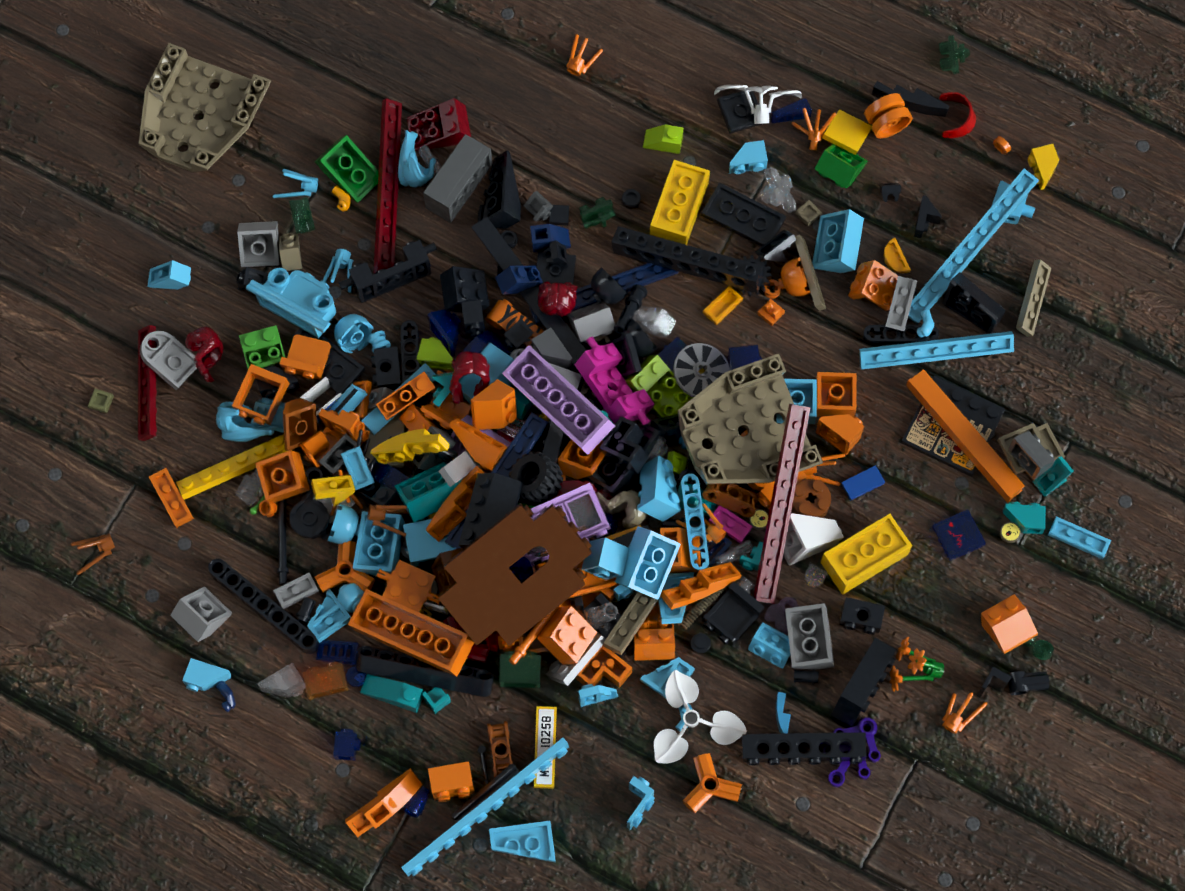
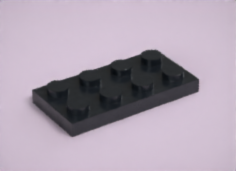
[701,182,786,247]

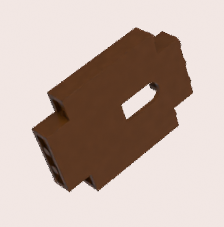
[438,503,592,646]

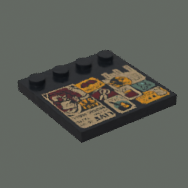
[901,376,1005,477]

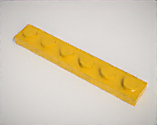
[176,434,290,500]

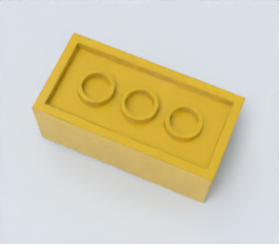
[650,160,710,245]
[820,514,912,595]

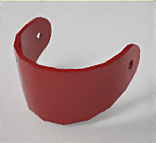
[939,92,976,138]

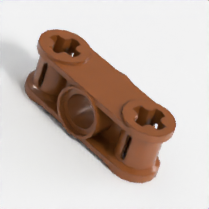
[702,483,758,517]
[487,721,513,778]

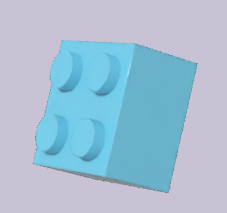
[776,379,817,424]

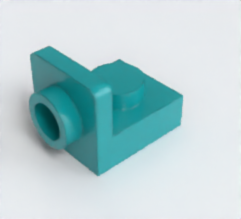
[739,542,763,571]

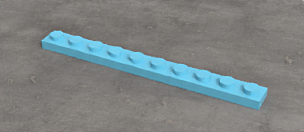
[908,168,1039,325]
[401,738,569,876]

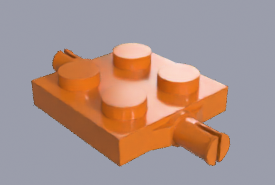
[376,560,440,612]

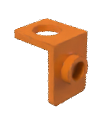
[299,431,330,468]

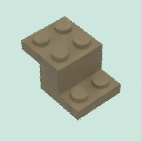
[997,423,1065,475]

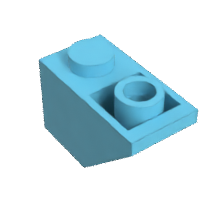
[729,140,768,174]

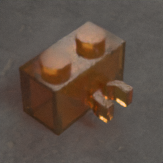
[302,662,349,700]

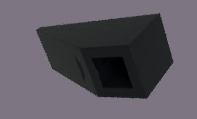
[355,479,404,514]

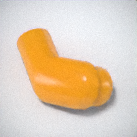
[332,185,350,212]

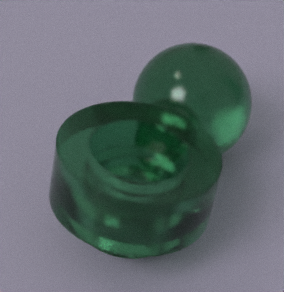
[1023,636,1054,660]

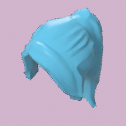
[398,130,436,187]
[216,402,277,442]

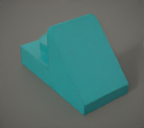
[432,372,461,407]
[1032,456,1074,497]

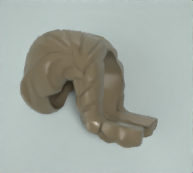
[596,490,647,529]

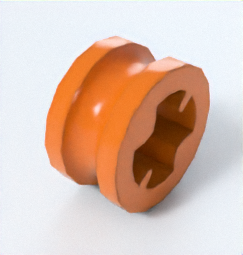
[764,279,781,299]

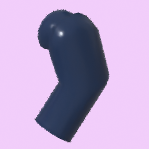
[216,681,236,712]

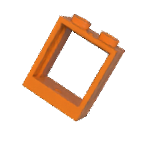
[232,364,289,425]

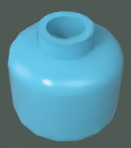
[337,583,364,613]

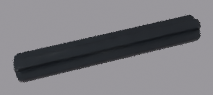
[452,764,519,822]

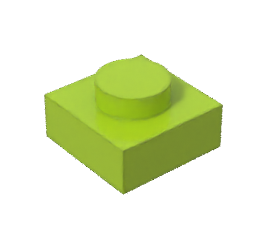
[667,451,687,477]

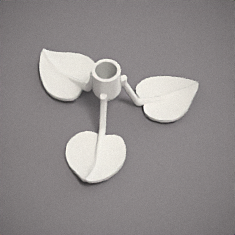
[714,85,802,124]
[654,670,747,764]

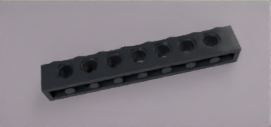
[611,226,764,293]

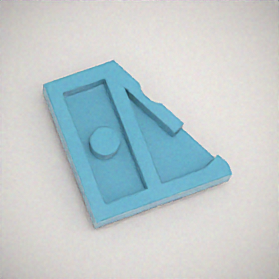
[307,589,351,643]
[578,684,618,707]

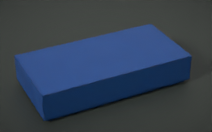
[841,465,885,501]

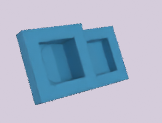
[776,692,791,734]

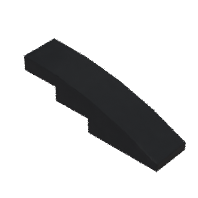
[872,81,949,117]

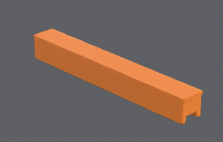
[906,369,1025,503]

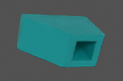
[1003,502,1046,534]

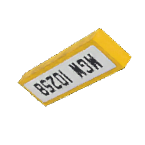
[534,706,557,789]

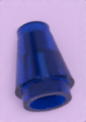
[404,786,430,818]

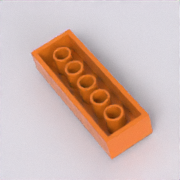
[348,589,474,677]

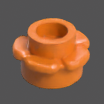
[259,499,277,517]

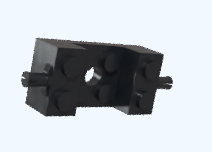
[338,240,437,303]

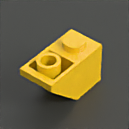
[1028,144,1059,190]

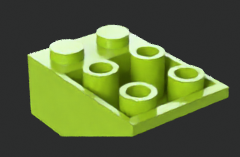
[625,355,693,418]

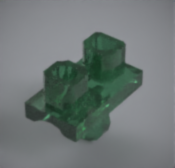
[939,35,970,74]
[289,197,315,234]
[579,197,615,229]

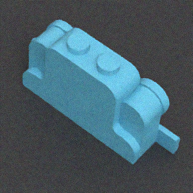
[246,268,336,338]

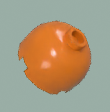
[778,257,811,297]

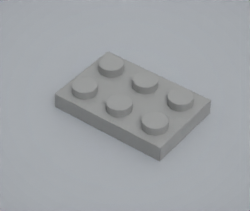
[546,634,606,686]

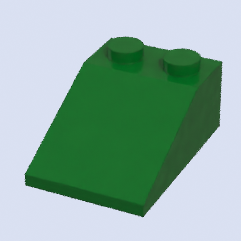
[315,135,379,203]

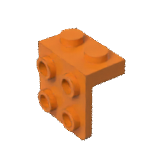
[848,260,898,311]
[280,334,331,380]
[420,387,471,430]

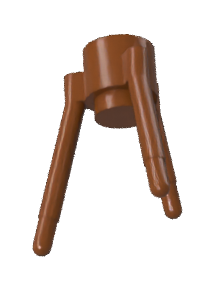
[367,504,408,537]
[70,533,115,575]

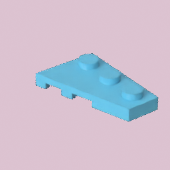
[658,572,694,624]
[489,821,556,863]

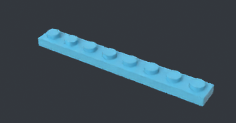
[859,331,1014,370]

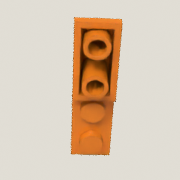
[345,768,423,838]

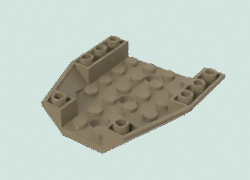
[138,43,271,172]
[678,354,823,484]

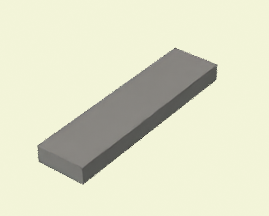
[439,450,480,487]

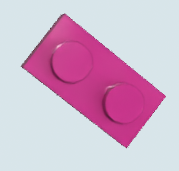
[708,505,752,544]

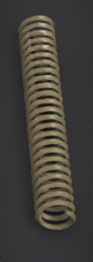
[678,584,731,630]

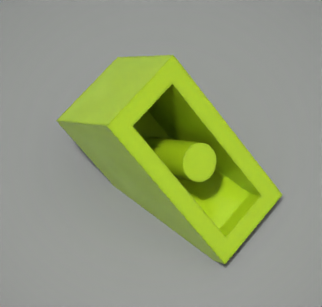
[643,125,684,154]
[417,337,454,371]

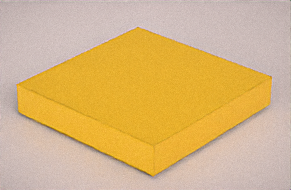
[823,109,872,155]

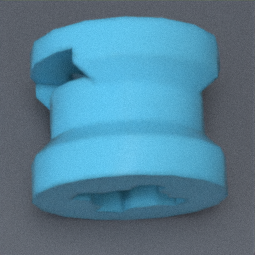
[367,331,391,353]

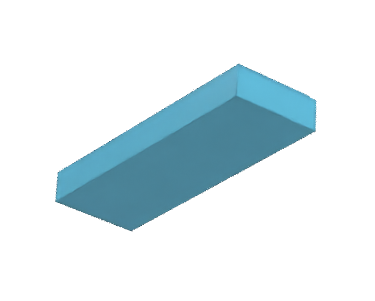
[1048,516,1111,559]

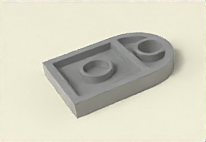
[140,331,197,390]

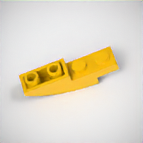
[370,428,450,464]

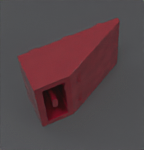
[407,98,471,152]

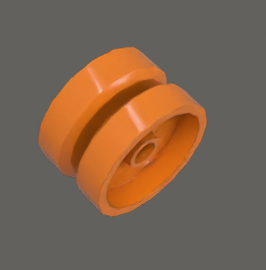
[864,93,913,139]

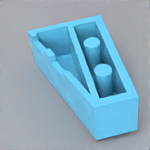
[637,456,681,522]

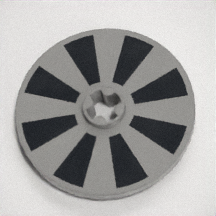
[673,343,730,398]

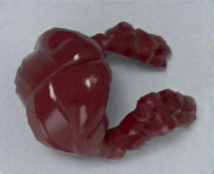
[538,281,577,316]
[185,326,224,383]
[449,351,490,404]

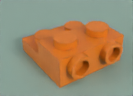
[318,408,370,445]

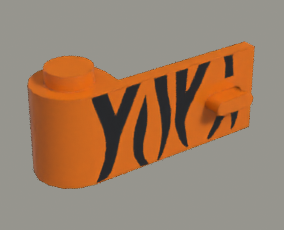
[485,299,544,347]

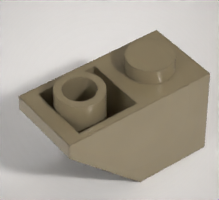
[279,233,302,271]

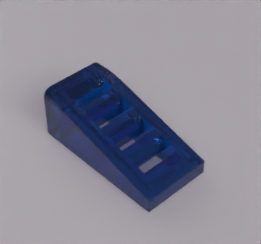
[771,98,812,124]
[316,640,359,665]

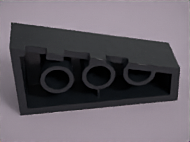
[831,637,897,727]

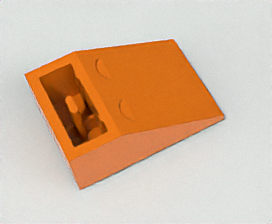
[633,601,675,661]

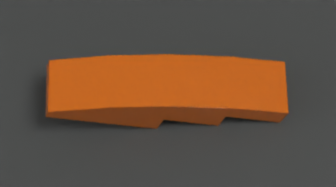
[426,466,485,542]
[660,562,742,610]

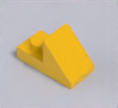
[311,475,355,507]

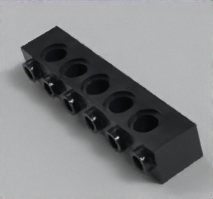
[742,732,866,766]

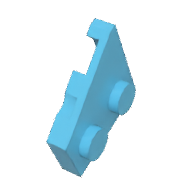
[640,657,695,698]

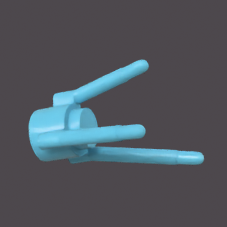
[272,169,318,198]
[322,249,353,293]

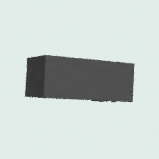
[423,134,492,223]

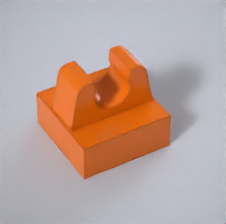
[757,299,785,326]

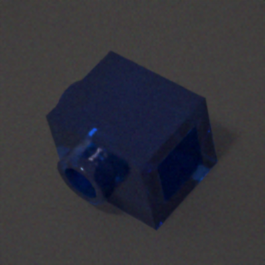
[333,729,361,761]

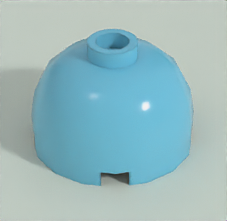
[334,314,373,353]
[328,504,360,544]

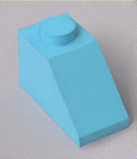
[147,260,191,290]
[182,658,231,692]

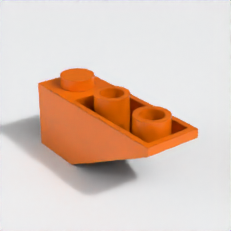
[376,371,435,420]

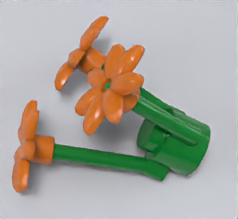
[889,637,944,692]

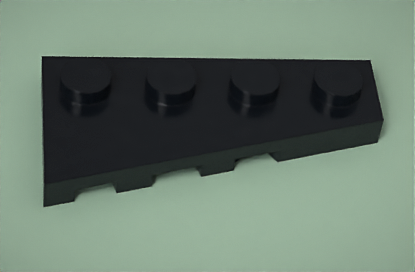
[293,328,365,395]

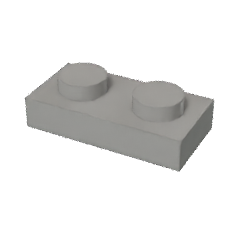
[273,573,319,609]

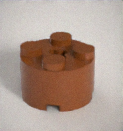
[791,479,831,518]

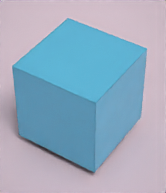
[581,538,629,580]

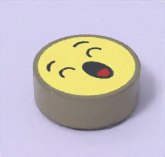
[749,509,768,530]
[1000,522,1021,543]

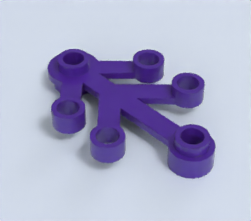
[823,718,881,787]

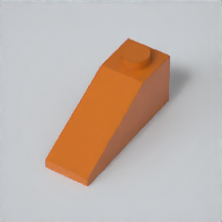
[449,418,508,471]

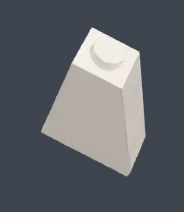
[783,513,844,566]

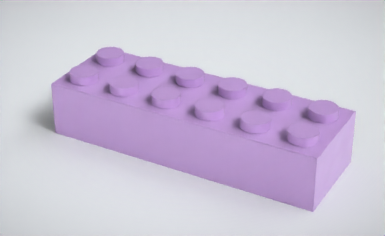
[502,345,615,455]

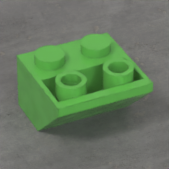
[239,325,286,369]

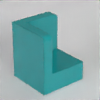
[422,687,451,714]

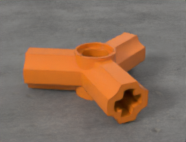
[315,541,375,593]
[682,753,742,814]

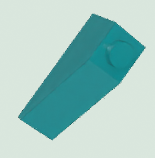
[360,674,423,713]

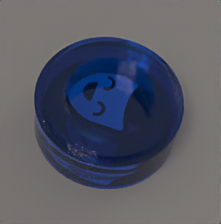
[346,666,366,687]

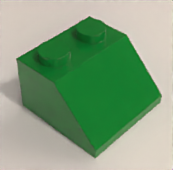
[815,144,868,188]

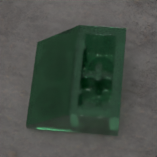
[499,651,542,688]

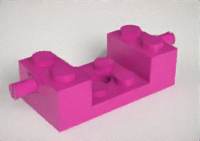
[574,336,655,425]

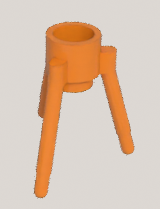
[566,34,603,76]
[803,453,845,486]
[676,503,727,544]
[942,692,987,734]

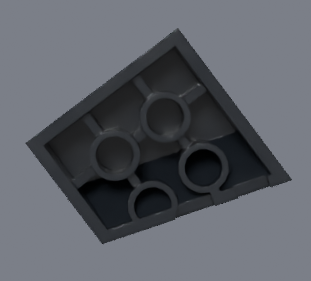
[942,272,1006,334]

